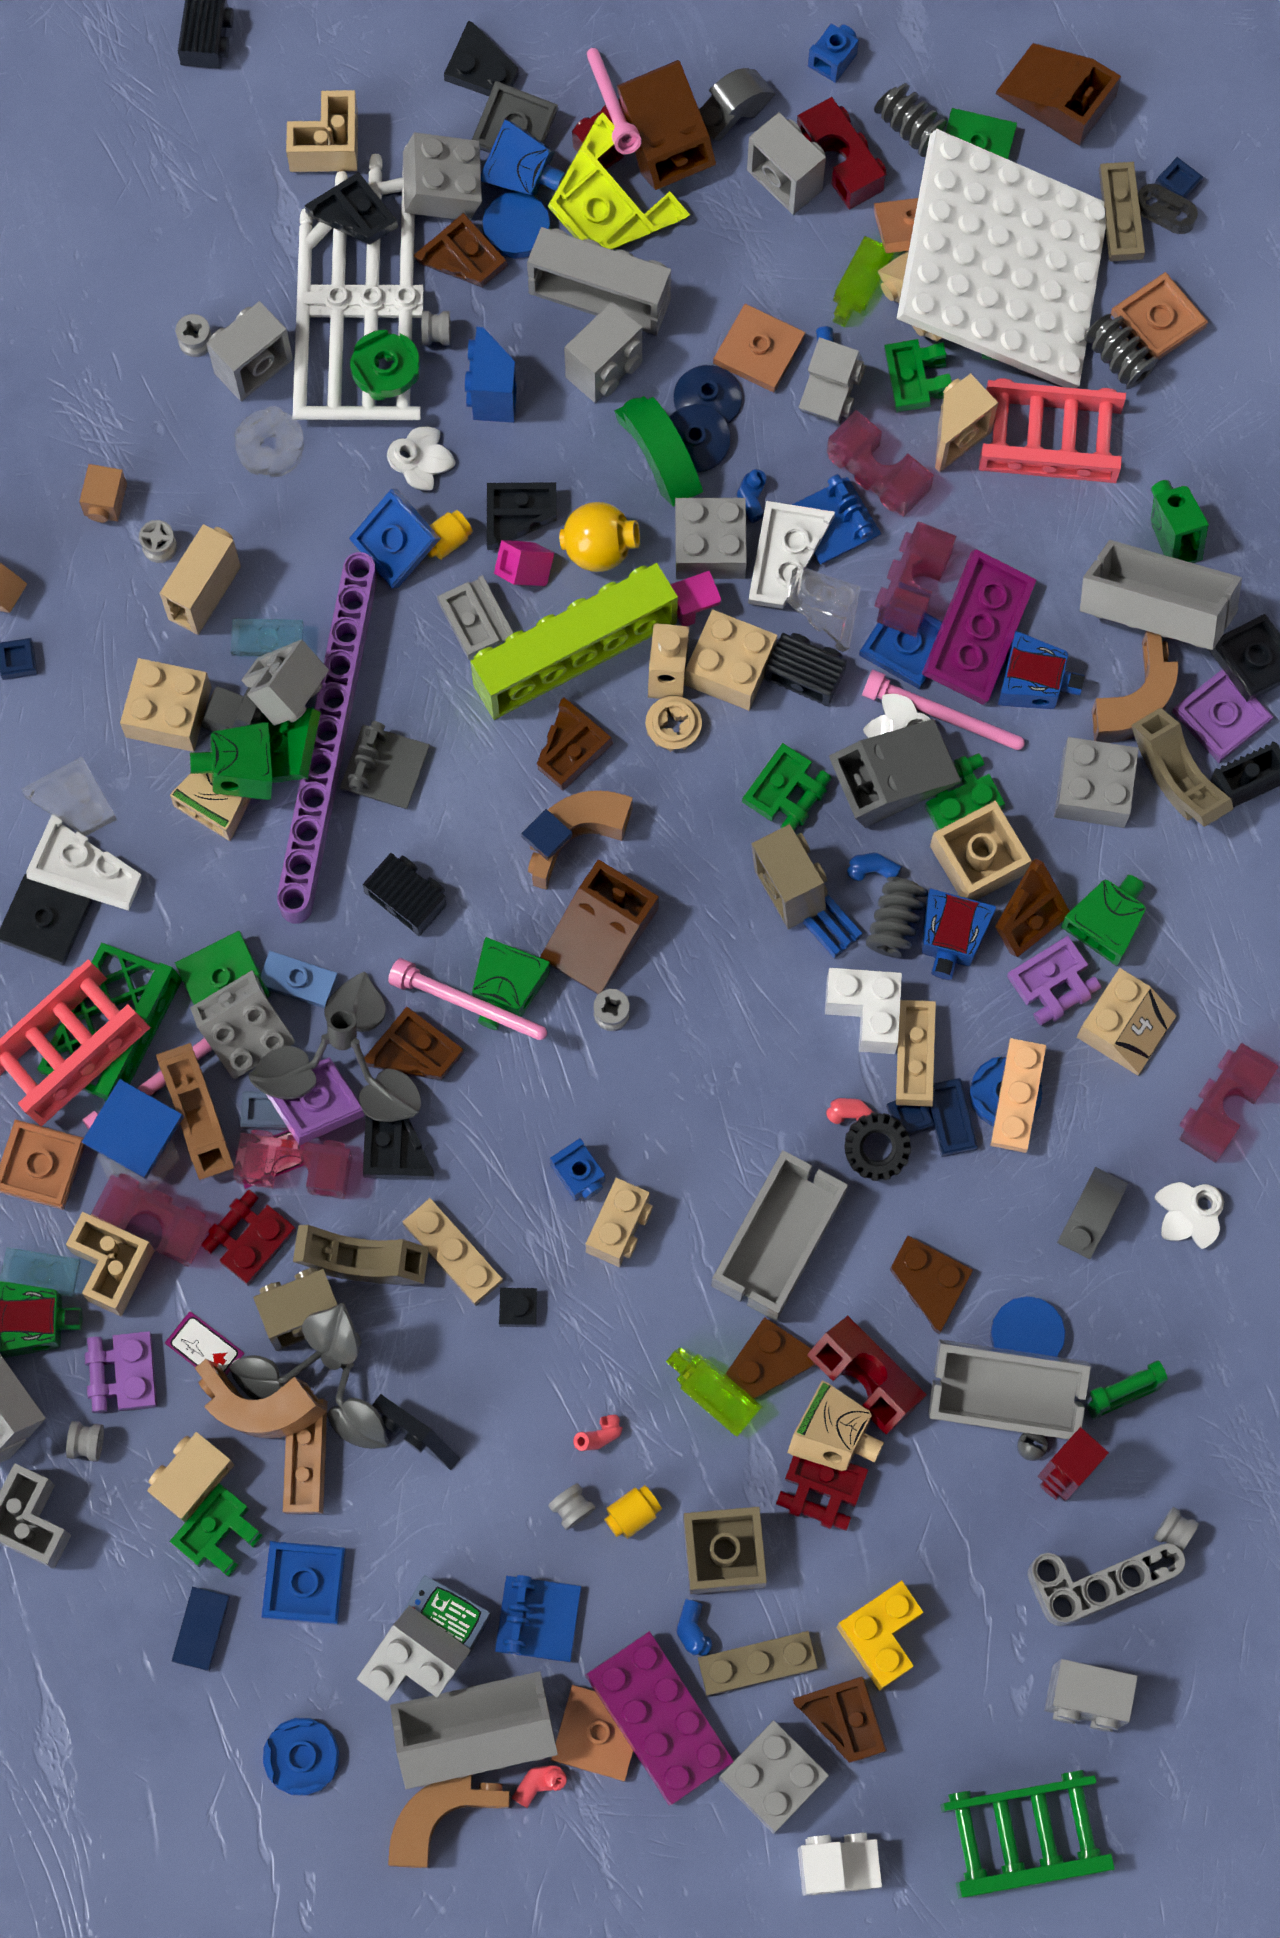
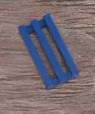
[802,895,862,958]

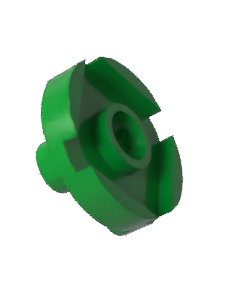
[350,330,420,400]

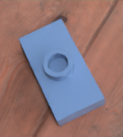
[261,951,338,1009]

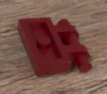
[200,1189,296,1286]
[776,1456,868,1531]

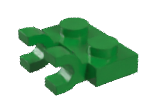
[884,339,952,413]
[169,1483,263,1577]

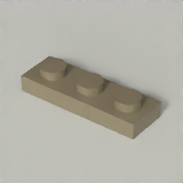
[1099,162,1145,262]
[698,1631,818,1697]

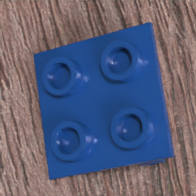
[792,474,881,565]
[495,1575,581,1662]

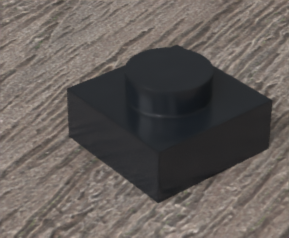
[499,1288,537,1327]

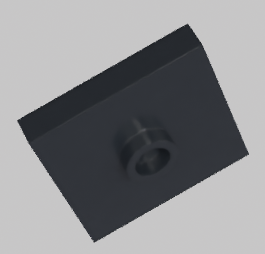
[1208,614,1280,702]
[0,874,92,966]

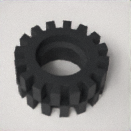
[844,1112,911,1181]

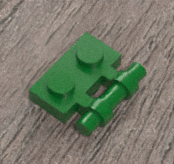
[742,743,832,831]
[925,753,1005,831]

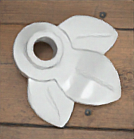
[387,427,456,491]
[863,694,931,738]
[1155,1182,1224,1249]

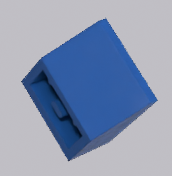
[465,327,517,423]

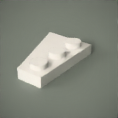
[748,501,835,609]
[26,814,141,911]

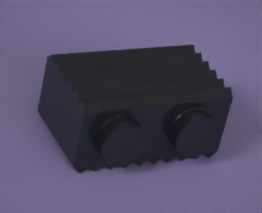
[178,0,234,69]
[764,633,847,706]
[1209,741,1280,808]
[362,853,447,936]

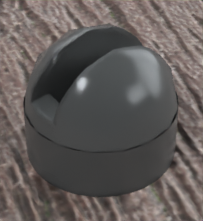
[1017,1433,1048,1461]

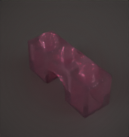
[827,410,934,517]
[874,521,957,637]
[1179,1043,1279,1163]
[233,1130,352,1199]
[90,1173,211,1267]

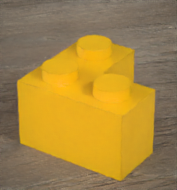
[836,1580,923,1691]

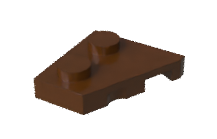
[414,213,508,287]
[537,697,613,791]
[995,859,1070,957]
[364,1006,464,1081]
[890,1236,973,1334]
[723,1317,817,1401]
[793,1676,887,1763]

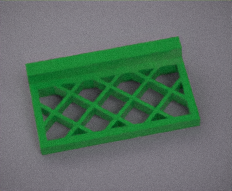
[37,942,182,1102]

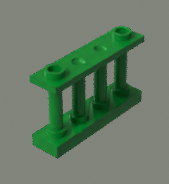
[940,1770,1114,1899]

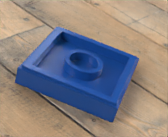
[349,489,441,588]
[859,596,942,690]
[82,1079,184,1179]
[261,1541,346,1625]

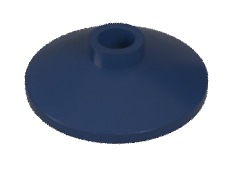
[674,365,742,424]
[669,404,730,473]

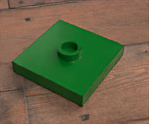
[945,108,1017,159]
[264,708,321,783]
[175,931,271,1005]

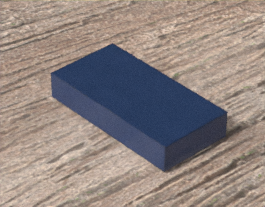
[929,1078,978,1157]
[172,1587,230,1672]

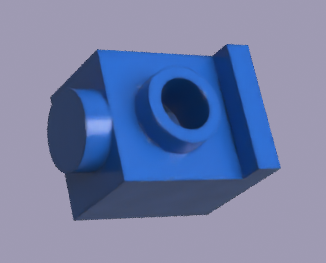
[808,23,859,83]
[550,1138,605,1201]

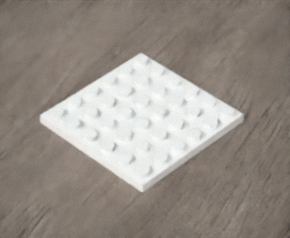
[897,129,1106,388]

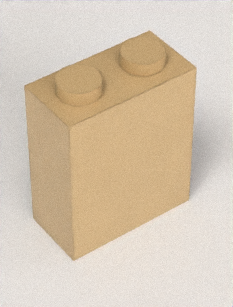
[160,524,241,635]

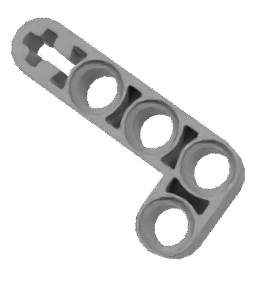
[1027,1543,1185,1626]

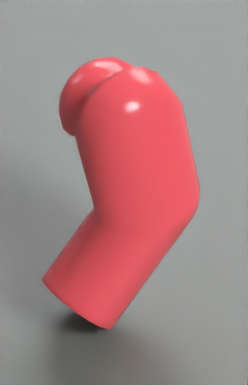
[826,1098,875,1124]
[573,1415,623,1451]
[511,1765,567,1808]

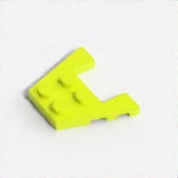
[548,112,690,250]

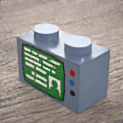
[401,1575,491,1656]

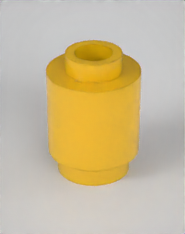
[427,510,473,560]
[604,1485,662,1539]

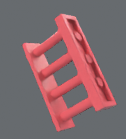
[979,378,1126,483]
[0,959,151,1127]

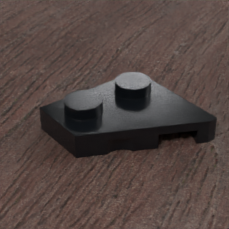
[444,21,519,96]
[304,172,398,245]
[487,482,557,550]
[363,1115,434,1180]
[372,1394,460,1470]

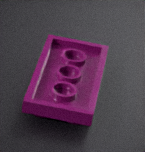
[922,549,1036,705]
[585,1631,734,1806]

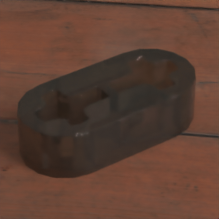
[1138,184,1198,234]

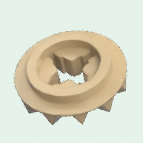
[645,696,702,752]

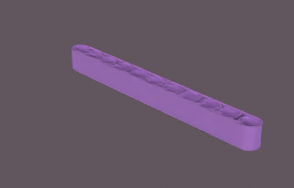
[277,552,377,924]

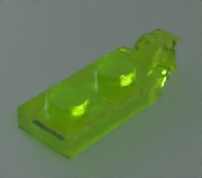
[833,236,895,327]
[666,1347,763,1437]

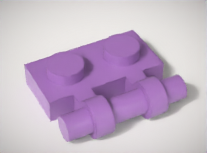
[1007,936,1101,1025]
[84,1331,157,1413]

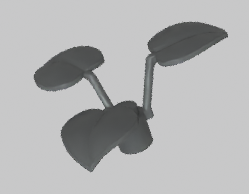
[249,972,421,1122]
[229,1303,390,1449]

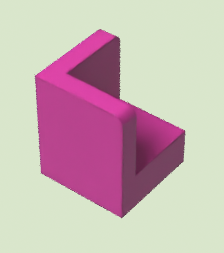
[494,540,554,586]
[670,570,721,626]

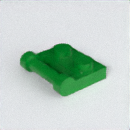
[1087,1360,1168,1420]

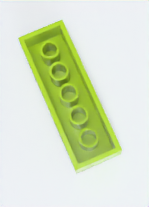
[470,563,678,720]

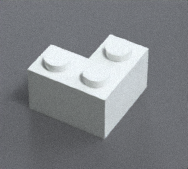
[825,968,902,1054]
[798,1833,882,1896]

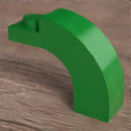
[614,396,703,507]

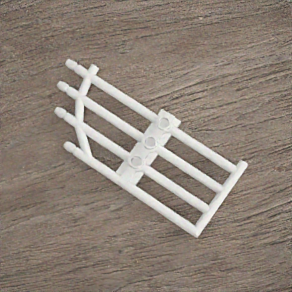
[292,146,424,420]

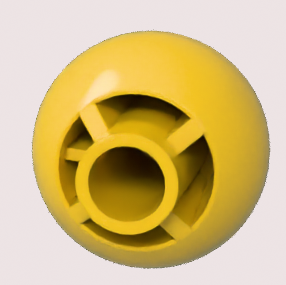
[559,502,640,572]

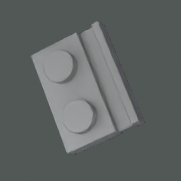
[437,575,513,660]

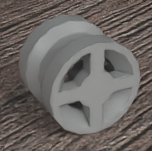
[421,311,451,346]
[175,314,211,357]
[139,520,177,563]
[593,989,630,1031]
[66,1421,104,1462]
[548,1483,596,1530]
[1153,1507,1199,1551]

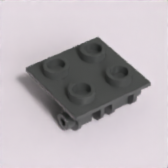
[340,721,430,809]

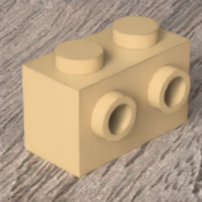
[586,1178,653,1268]
[147,1432,234,1523]

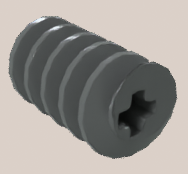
[874,83,947,157]
[1084,314,1159,389]
[865,877,928,957]

